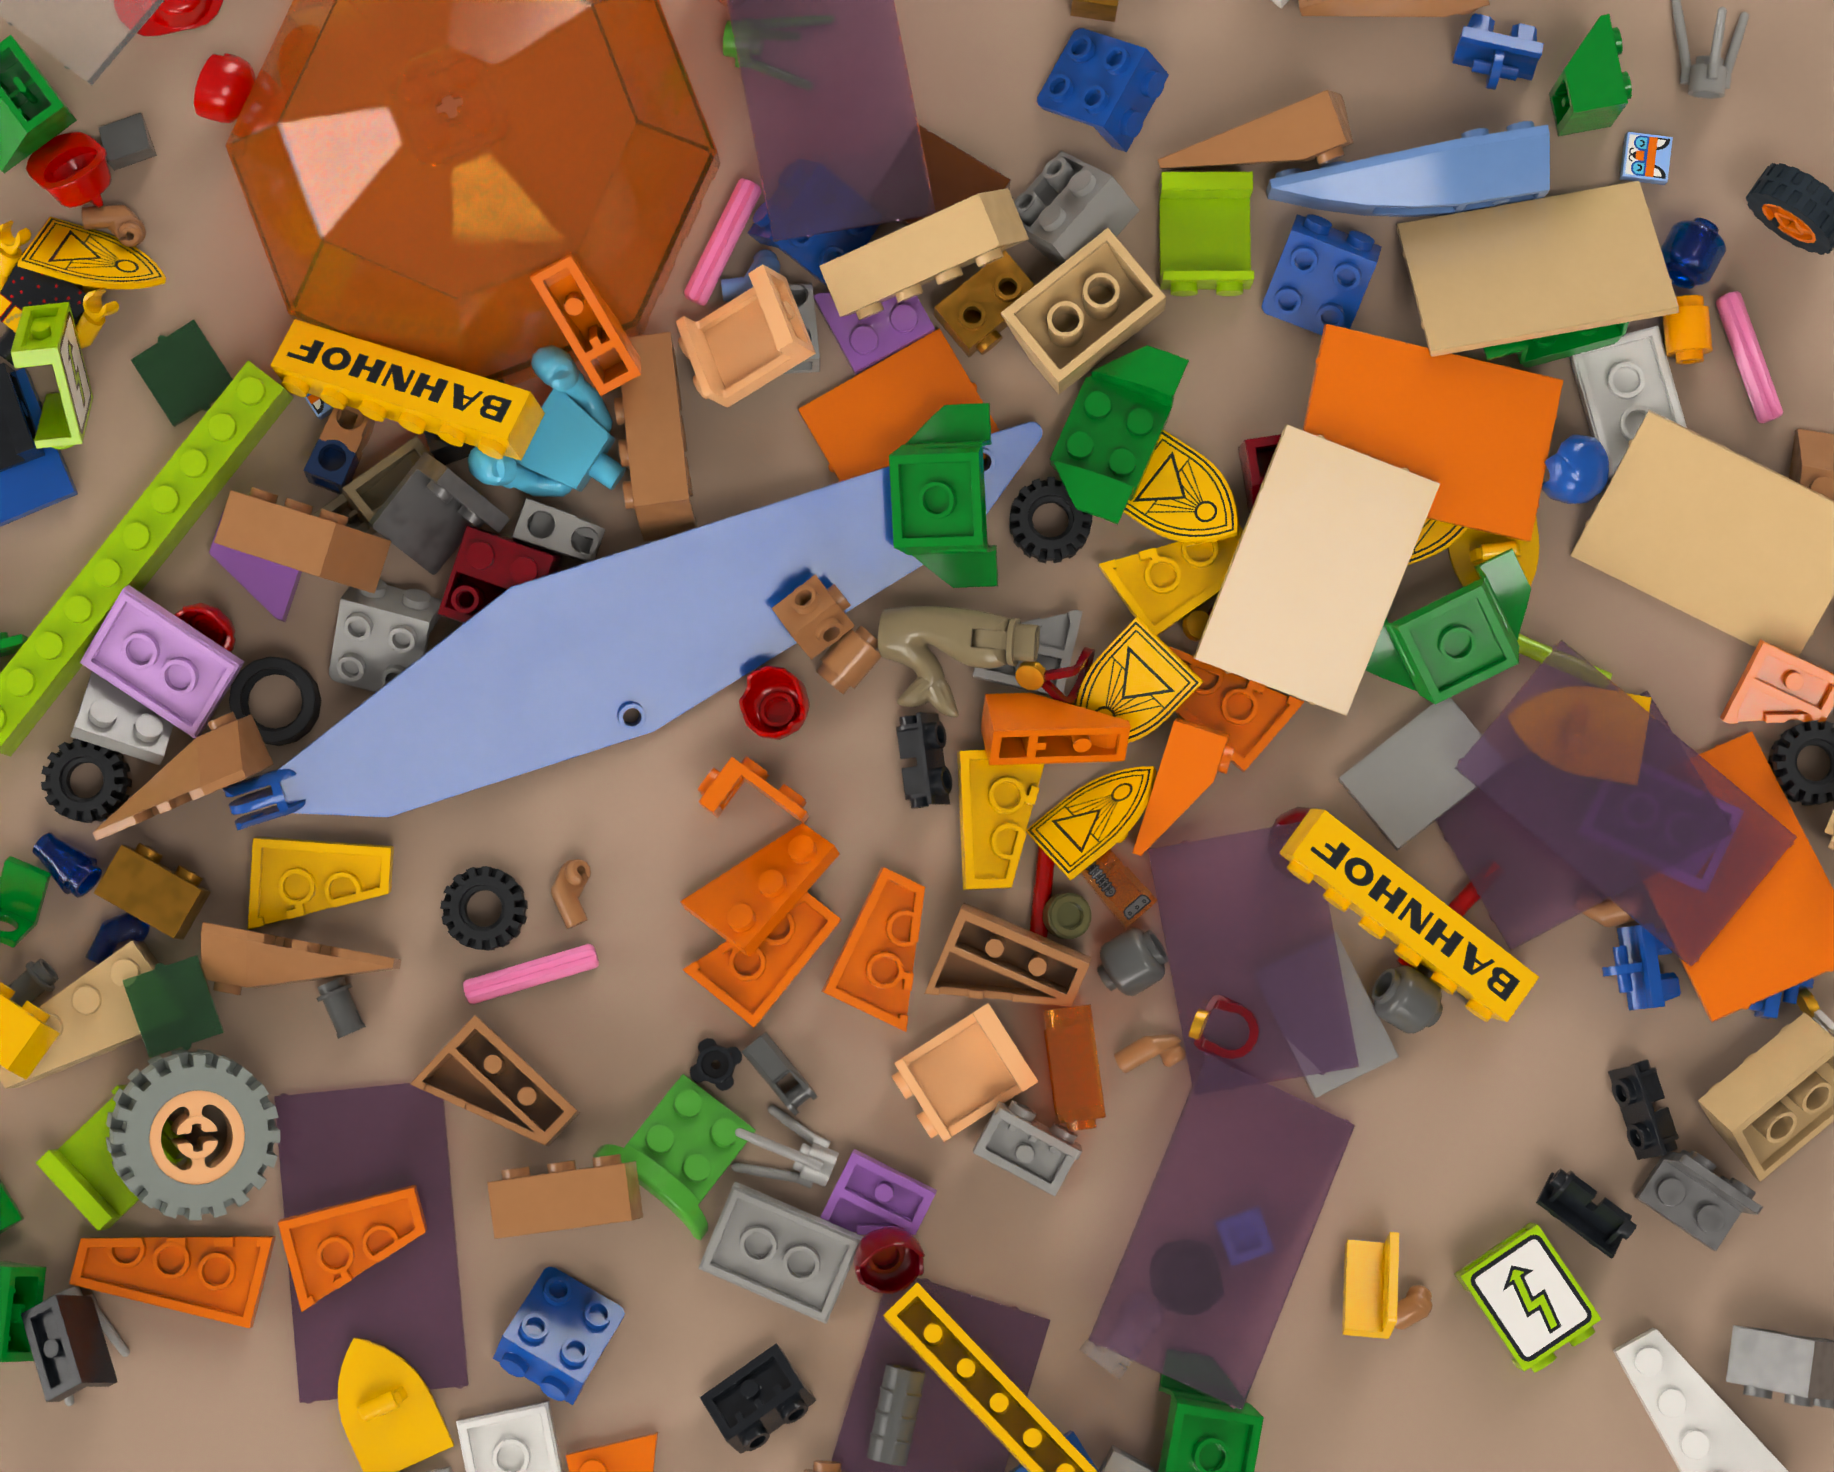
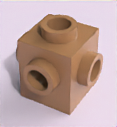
[772,574,855,660]

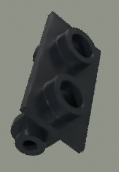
[896,712,952,809]
[1608,1059,1679,1160]
[1536,1168,1637,1259]

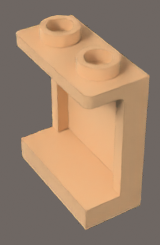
[676,264,816,408]
[892,1003,1038,1142]

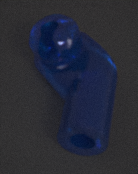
[85,912,150,964]

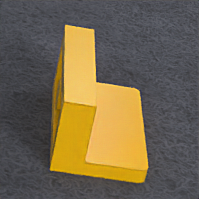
[1342,1232,1399,1339]

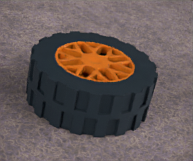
[1746,163,1834,255]

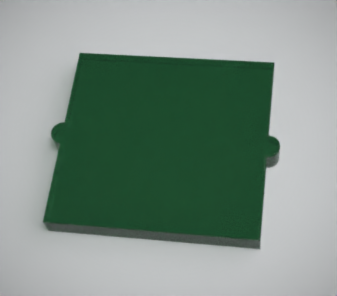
[131,320,233,427]
[122,955,224,1058]

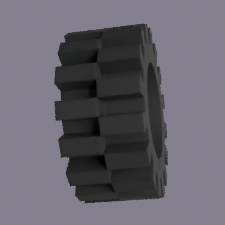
[1009,477,1092,563]
[1768,720,1834,806]
[41,739,132,823]
[440,866,528,951]

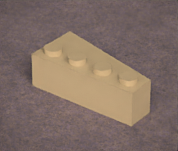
[819,188,1029,320]
[0,940,197,1088]

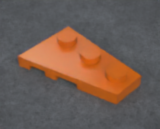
[682,892,842,1028]

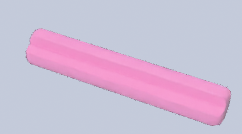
[684,178,761,306]
[1716,291,1783,423]
[463,944,599,1004]

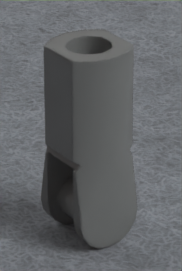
[742,1032,818,1116]

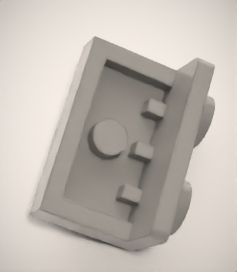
[973,1100,1082,1196]

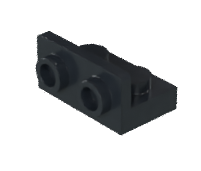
[700,1343,816,1454]

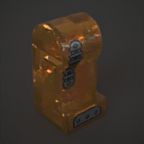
[1080,849,1158,930]

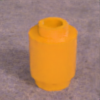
[1663,295,1713,365]

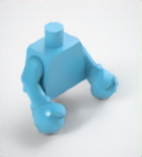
[467,345,626,497]

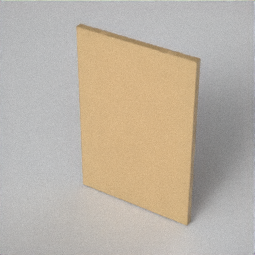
[1397,181,1679,357]
[1570,410,1834,657]
[1193,424,1440,716]

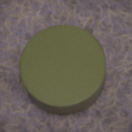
[1043,893,1091,939]

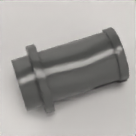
[9,959,59,1007]
[317,976,366,1039]

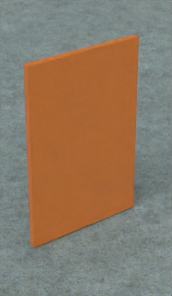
[1303,324,1563,542]
[1632,731,1834,1023]

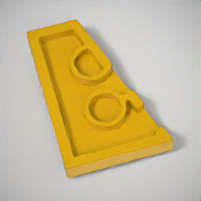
[248,836,394,929]

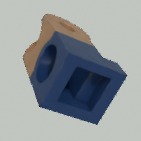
[303,406,375,495]

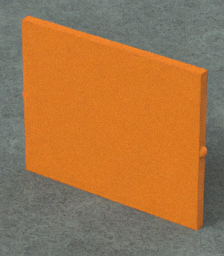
[798,328,1000,482]

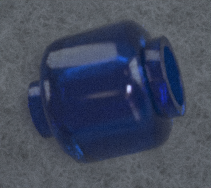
[1661,218,1726,289]

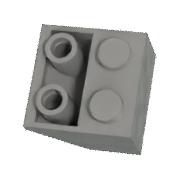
[1014,151,1140,266]

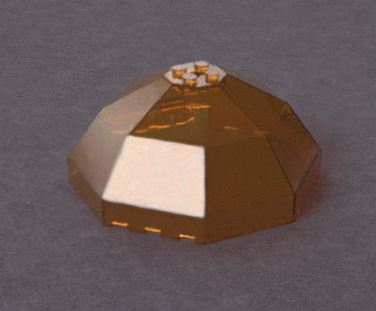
[225,0,721,386]

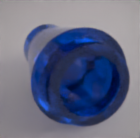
[32,833,102,898]

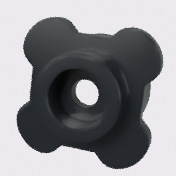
[690,1038,742,1091]

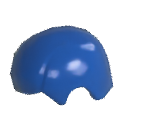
[1541,434,1609,504]

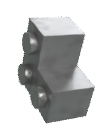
[1726,1325,1834,1409]

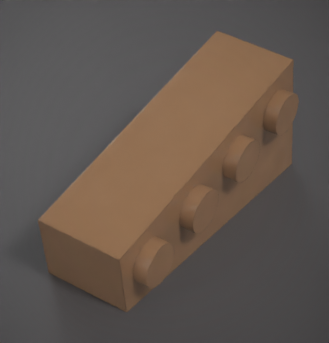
[614,332,697,542]

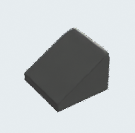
[98,113,157,171]

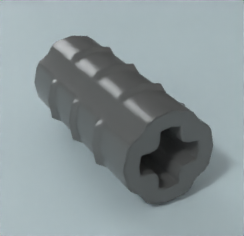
[867,1363,926,1466]

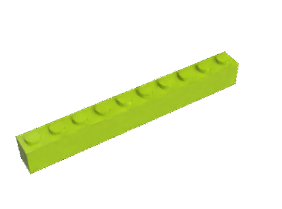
[0,361,294,757]

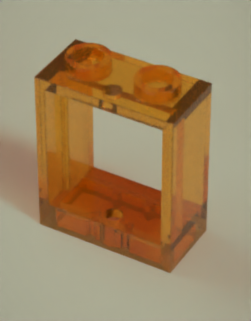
[1041,1004,1106,1131]

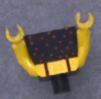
[0,220,119,366]

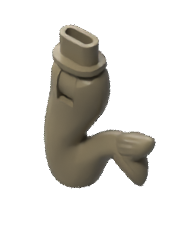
[878,606,1040,717]

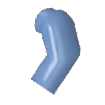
[721,249,780,302]

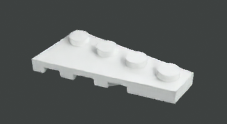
[1613,1328,1789,1472]

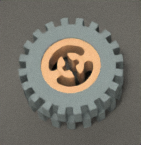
[106,1049,281,1220]

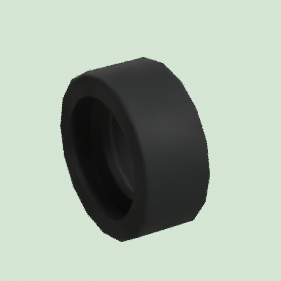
[229,656,322,746]

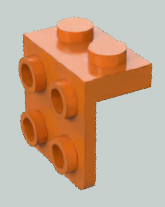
[698,756,809,823]

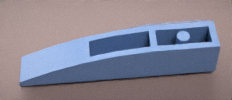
[1266,121,1550,217]

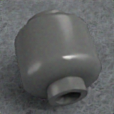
[1097,927,1169,996]
[1372,965,1443,1034]

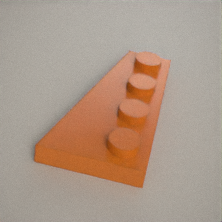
[69,1236,276,1328]

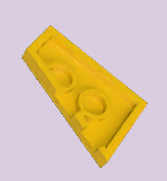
[1098,525,1243,636]
[957,750,1045,890]

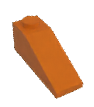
[530,253,641,396]
[980,693,1131,765]
[1132,718,1235,856]

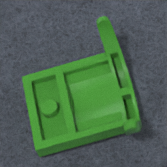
[593,1074,756,1240]

